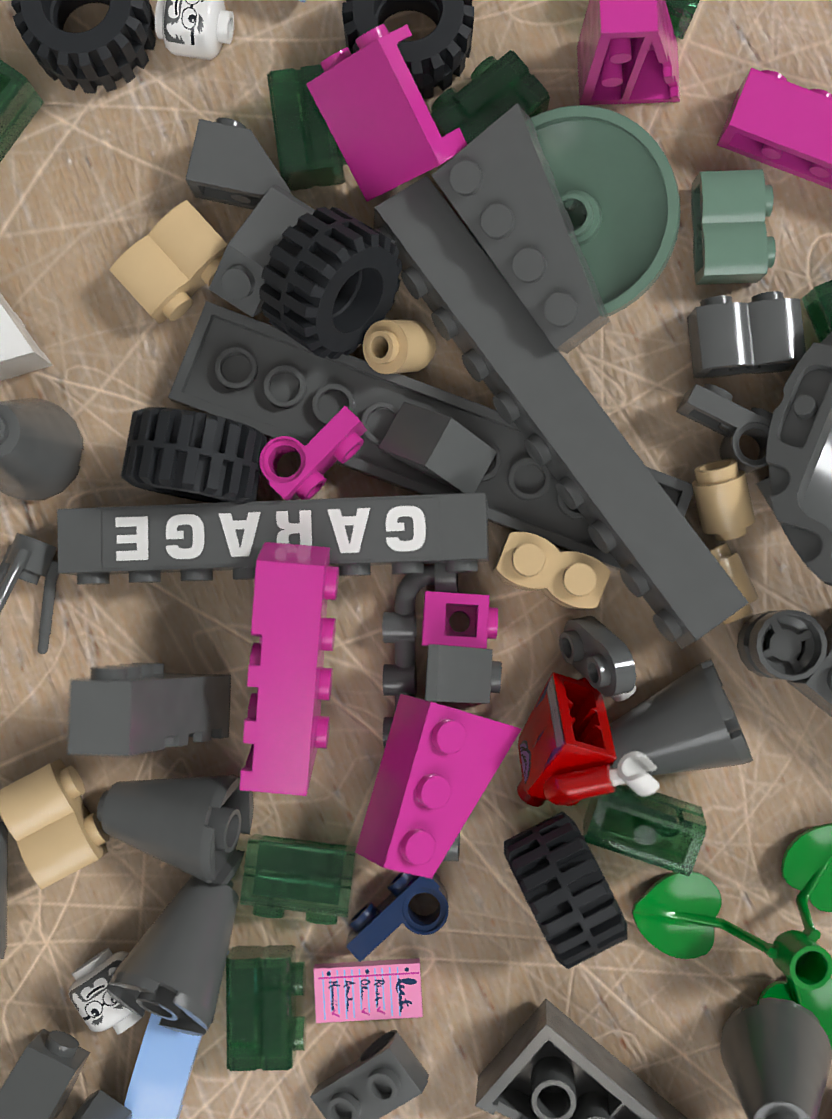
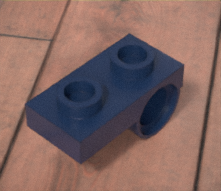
[346,872,449,962]

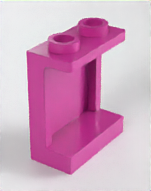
[306,24,468,202]

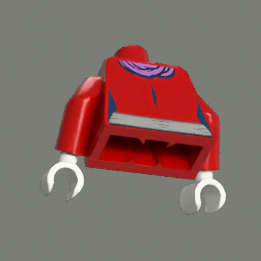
[517,672,659,807]

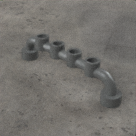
[382,563,460,861]

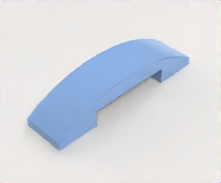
[124,950,229,1119]

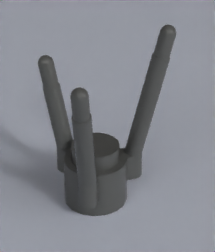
[0,533,60,654]

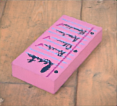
[313,958,423,1023]

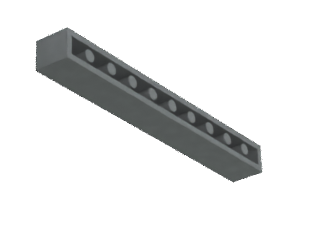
[373,175,749,649]

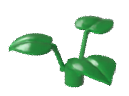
[632,823,832,1049]

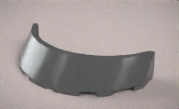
[766,332,832,587]

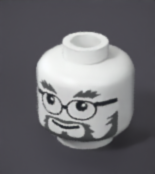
[155,0,234,60]
[69,948,145,1035]

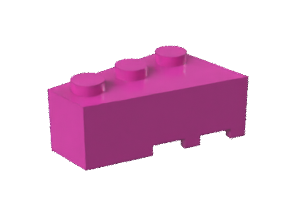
[577,0,680,105]
[355,694,521,879]

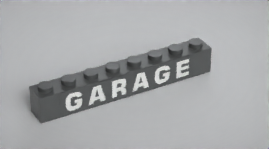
[57,493,489,585]

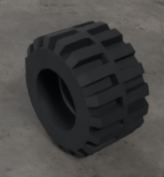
[11,0,156,94]
[342,0,474,100]
[260,207,402,359]
[121,407,267,504]
[504,812,628,969]

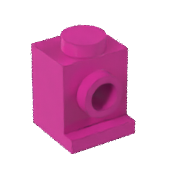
[421,591,498,649]

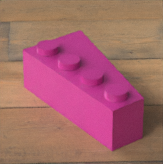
[239,542,339,796]

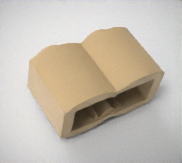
[109,200,228,324]
[493,532,611,610]
[0,759,109,890]

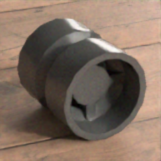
[737,610,827,681]

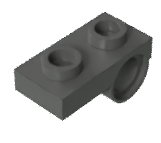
[676,384,773,474]
[310,1030,429,1119]

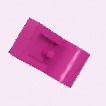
[259,406,367,500]

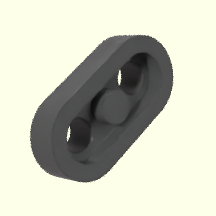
[559,615,636,697]

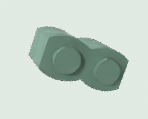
[691,169,776,285]

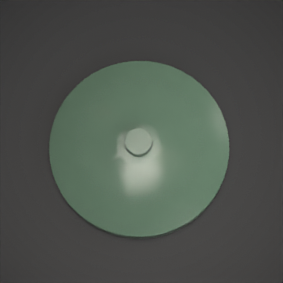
[469,106,681,316]

